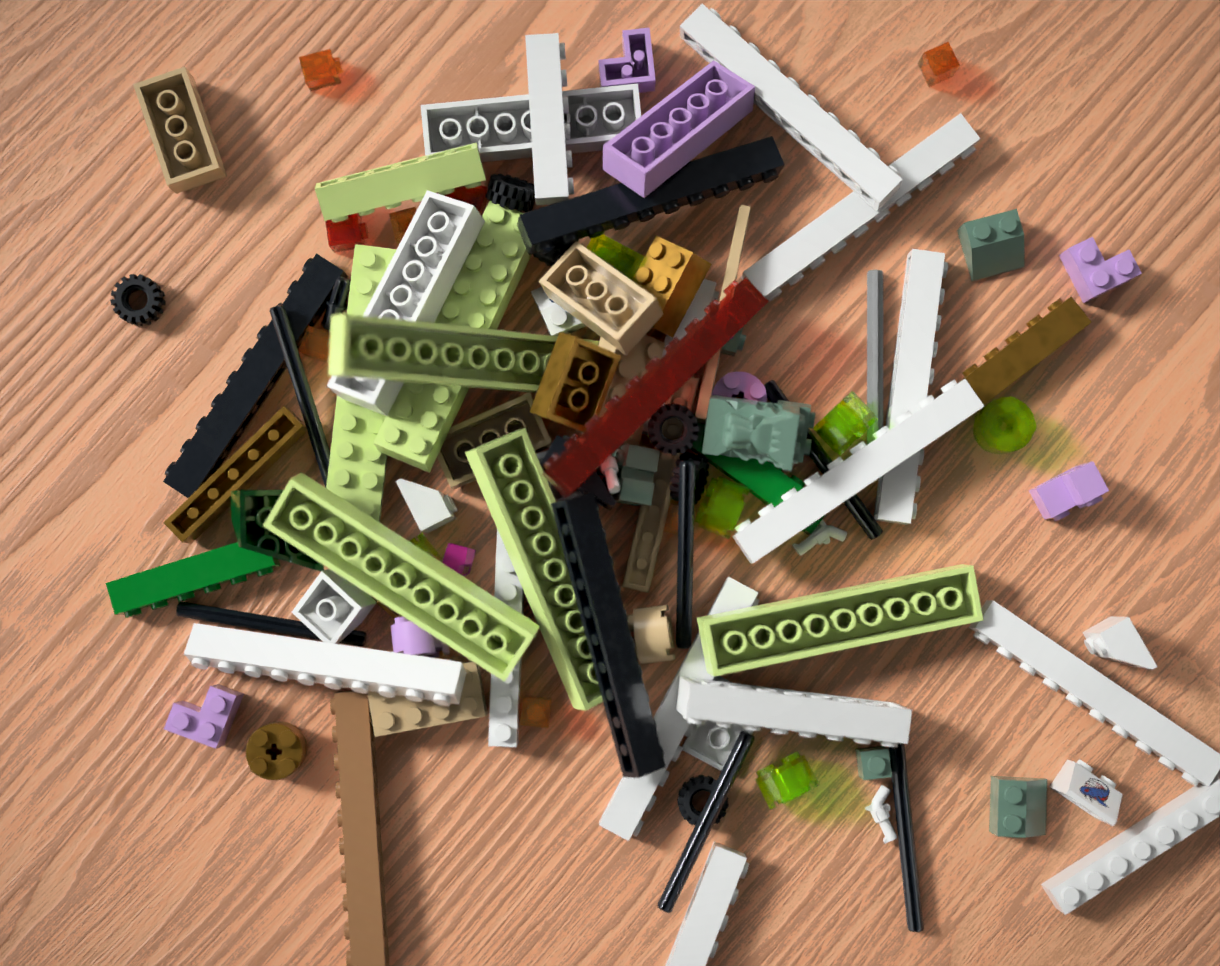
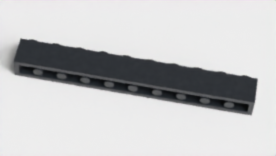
[517,136,785,255]
[163,253,348,498]
[551,493,666,778]

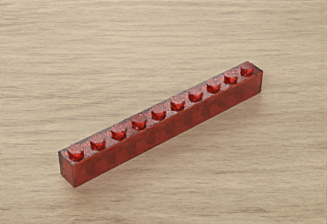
[542,277,769,499]

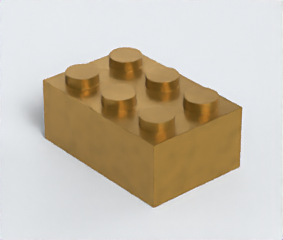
[632,236,712,338]
[530,332,621,435]

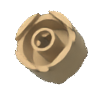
[628,605,675,664]

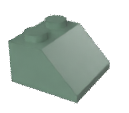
[957,209,1025,281]
[989,776,1047,838]

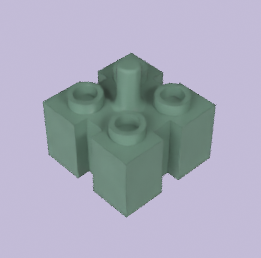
[593,444,660,506]

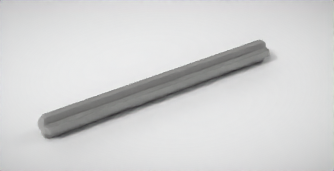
[867,270,883,444]

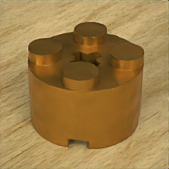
[246,721,307,780]

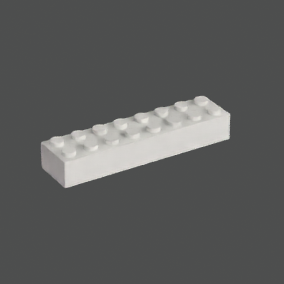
[421,84,641,162]
[327,191,485,416]
[676,676,912,747]

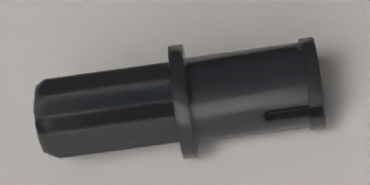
[320,276,351,331]

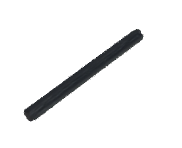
[270,305,330,488]
[764,380,883,540]
[676,461,695,649]
[176,602,367,646]
[658,731,755,913]
[889,743,924,932]

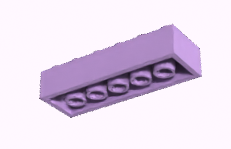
[603,60,755,198]

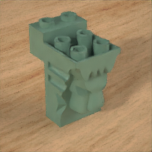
[702,395,816,471]

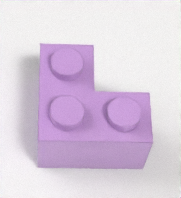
[598,28,656,93]
[1059,237,1142,303]
[1029,461,1109,521]
[164,684,244,749]

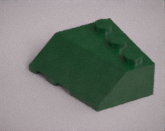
[231,490,324,572]

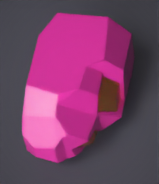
[442,543,476,576]

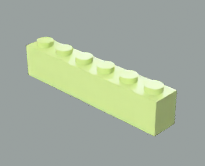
[315,143,486,223]

